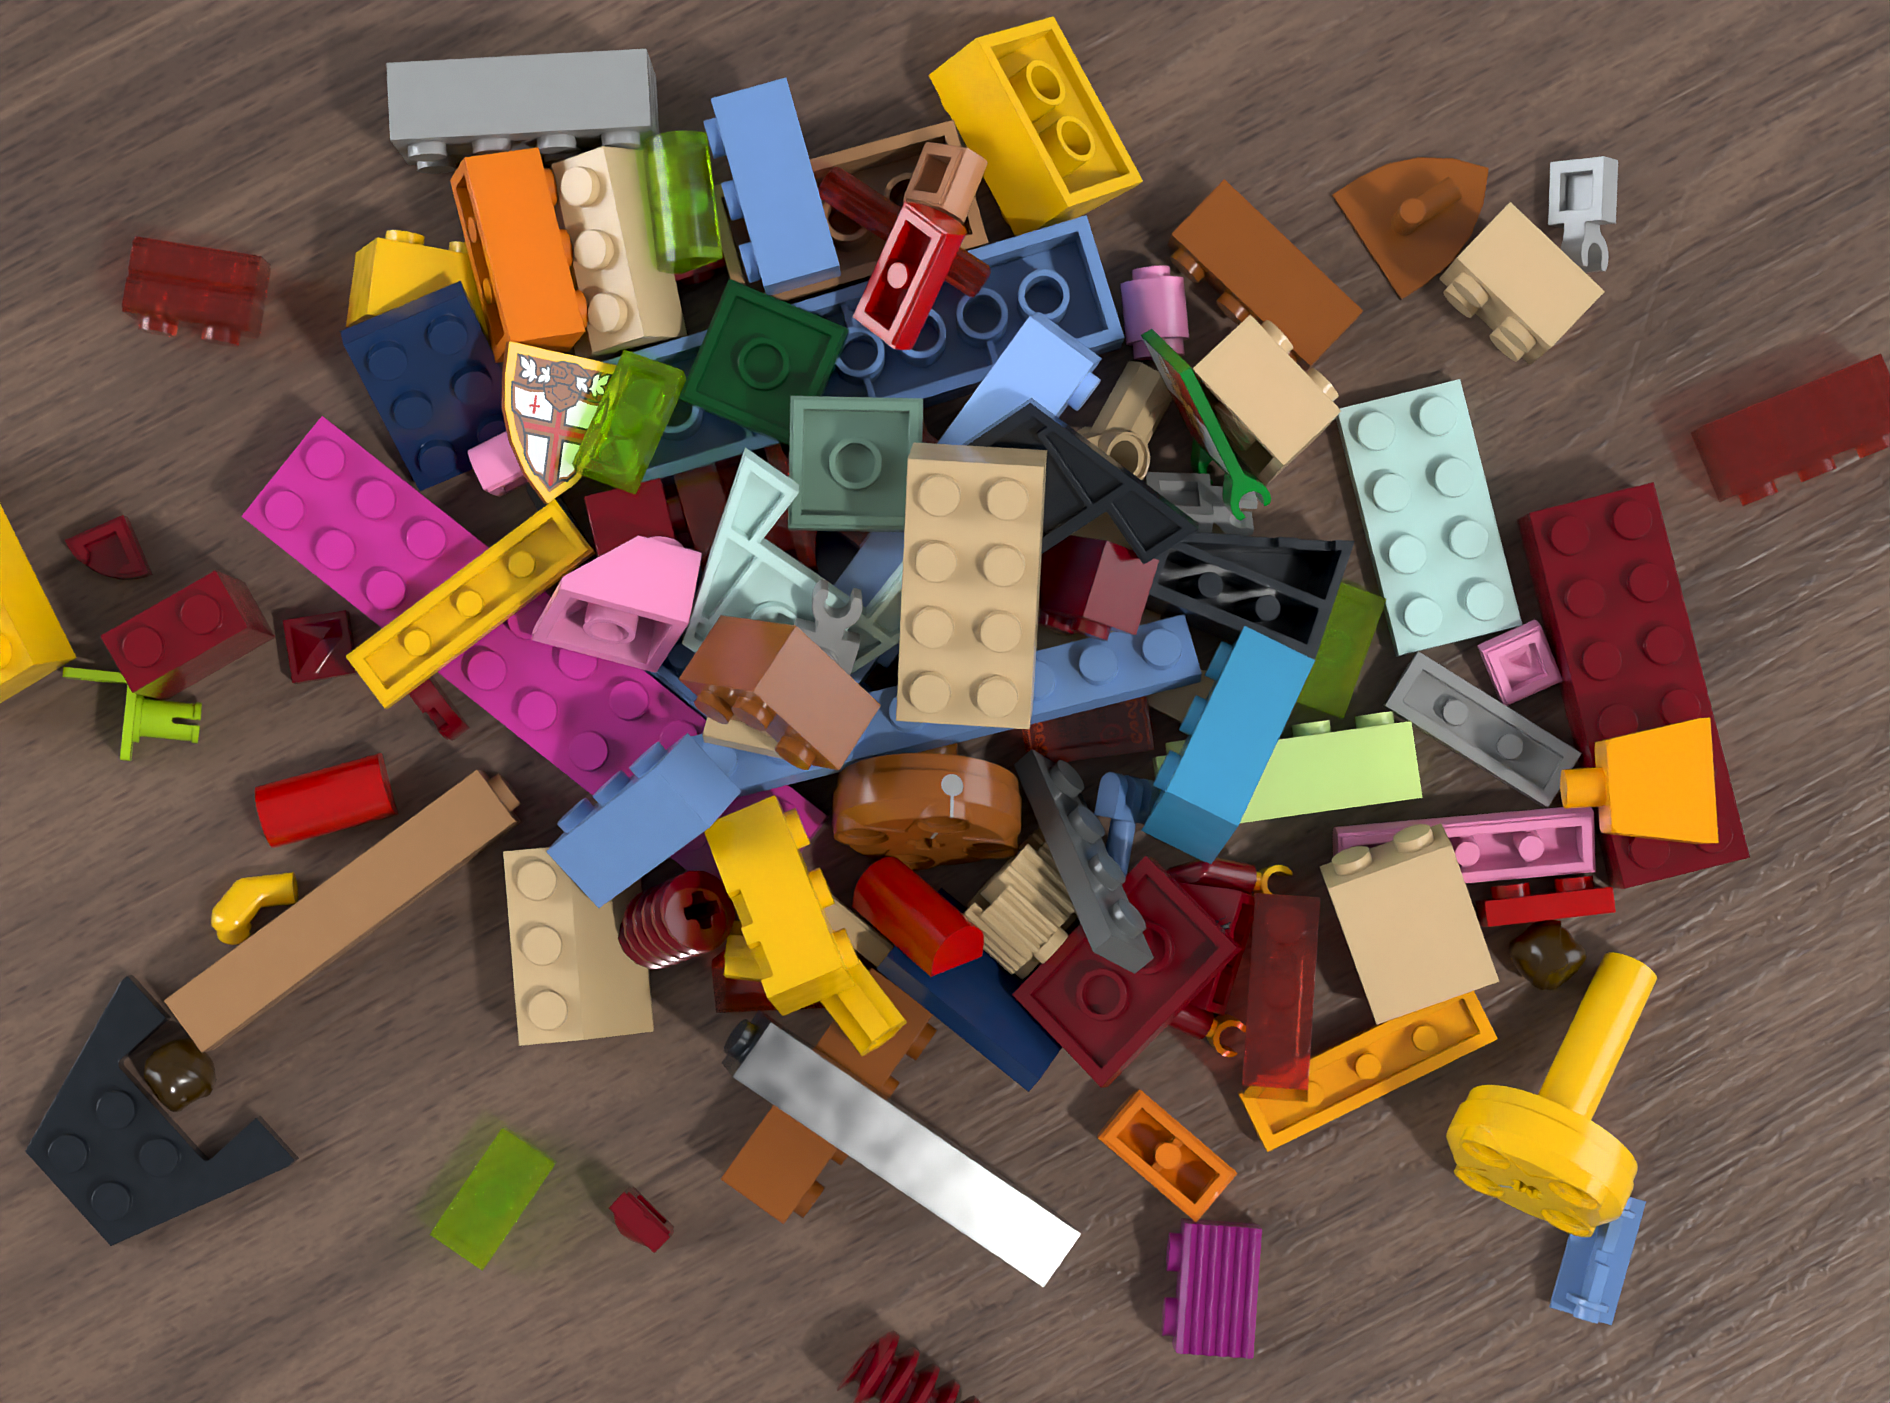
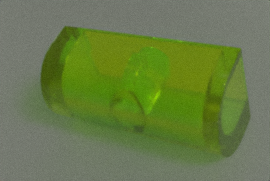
[642,130,722,274]

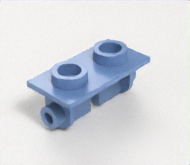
[1549,1197,1646,1325]

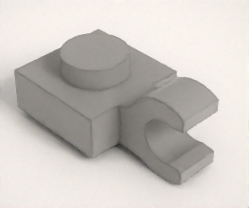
[1548,156,1618,273]
[1145,472,1258,536]

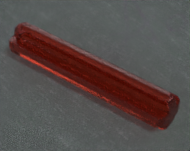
[818,167,991,297]

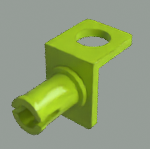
[62,667,202,761]

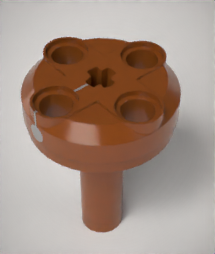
[832,743,1021,871]

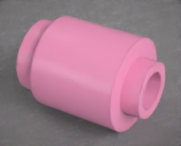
[1120,266,1189,361]

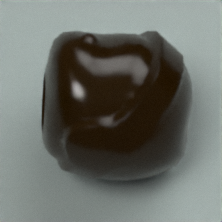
[1509,920,1587,990]
[144,1038,217,1112]

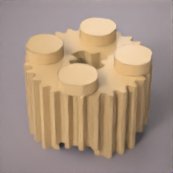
[962,827,1078,980]

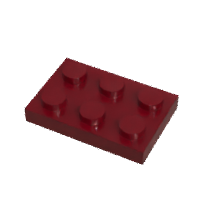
[1012,856,1242,1088]

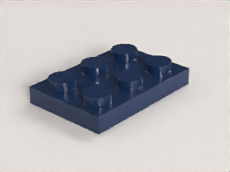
[340,281,506,491]

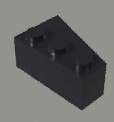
[1132,532,1355,660]

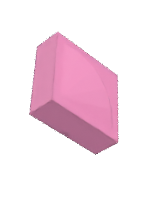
[1477,620,1562,706]

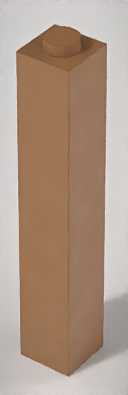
[164,769,522,1053]

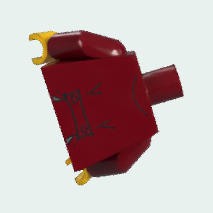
[1166,857,1293,1057]

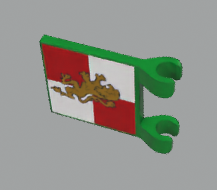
[1141,329,1271,521]

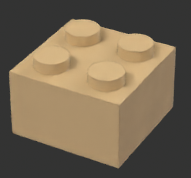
[1439,202,1605,365]

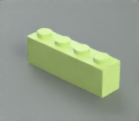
[1153,711,1423,823]

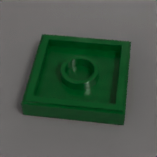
[679,279,850,447]

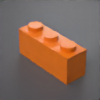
[450,147,588,363]

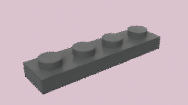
[1014,749,1154,974]

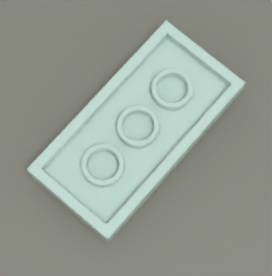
[1336,379,1522,657]

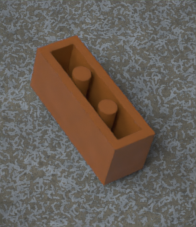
[1167,179,1363,373]

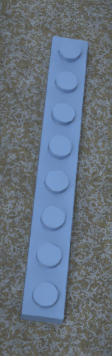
[691,614,1202,798]

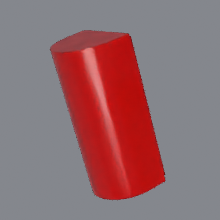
[852,202,967,350]
[255,753,398,848]
[852,857,984,977]

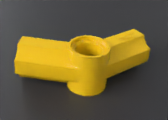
[724,920,907,1057]

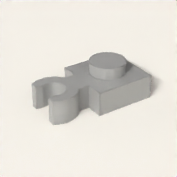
[794,579,863,675]

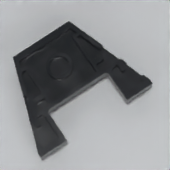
[25,975,299,1246]

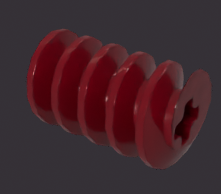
[618,871,735,969]
[837,1330,980,1403]

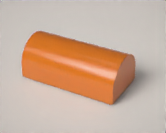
[1097,1088,1238,1222]

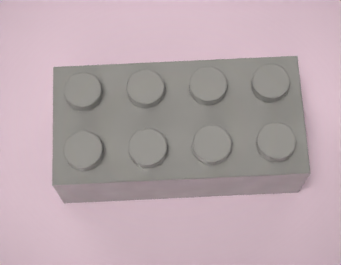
[386,49,660,174]

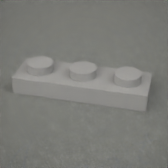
[1382,651,1582,808]

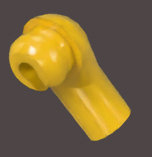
[211,872,298,945]

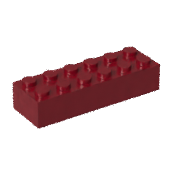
[1517,482,1750,889]

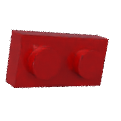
[1475,875,1616,927]

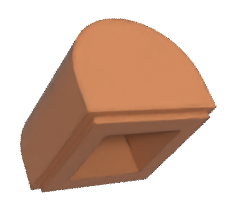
[903,142,988,224]

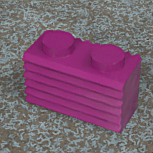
[1162,1218,1262,1359]

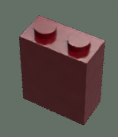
[101,570,276,700]

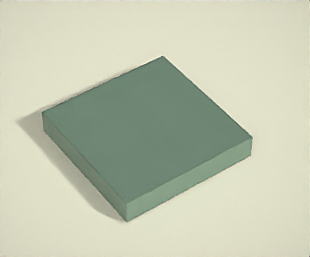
[788,396,923,532]

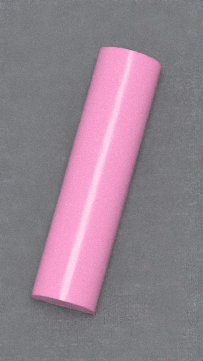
[1333,807,1596,883]

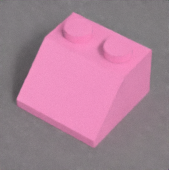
[531,535,702,673]

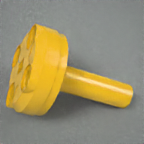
[1446,952,1657,1237]

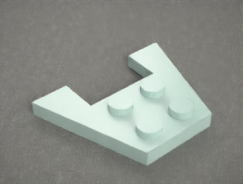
[682,447,903,674]

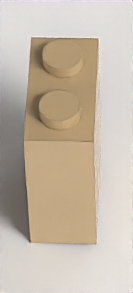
[1319,823,1499,1025]

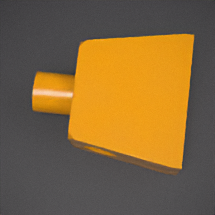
[1560,718,1719,844]

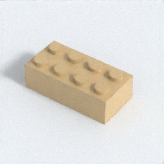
[896,442,1047,729]

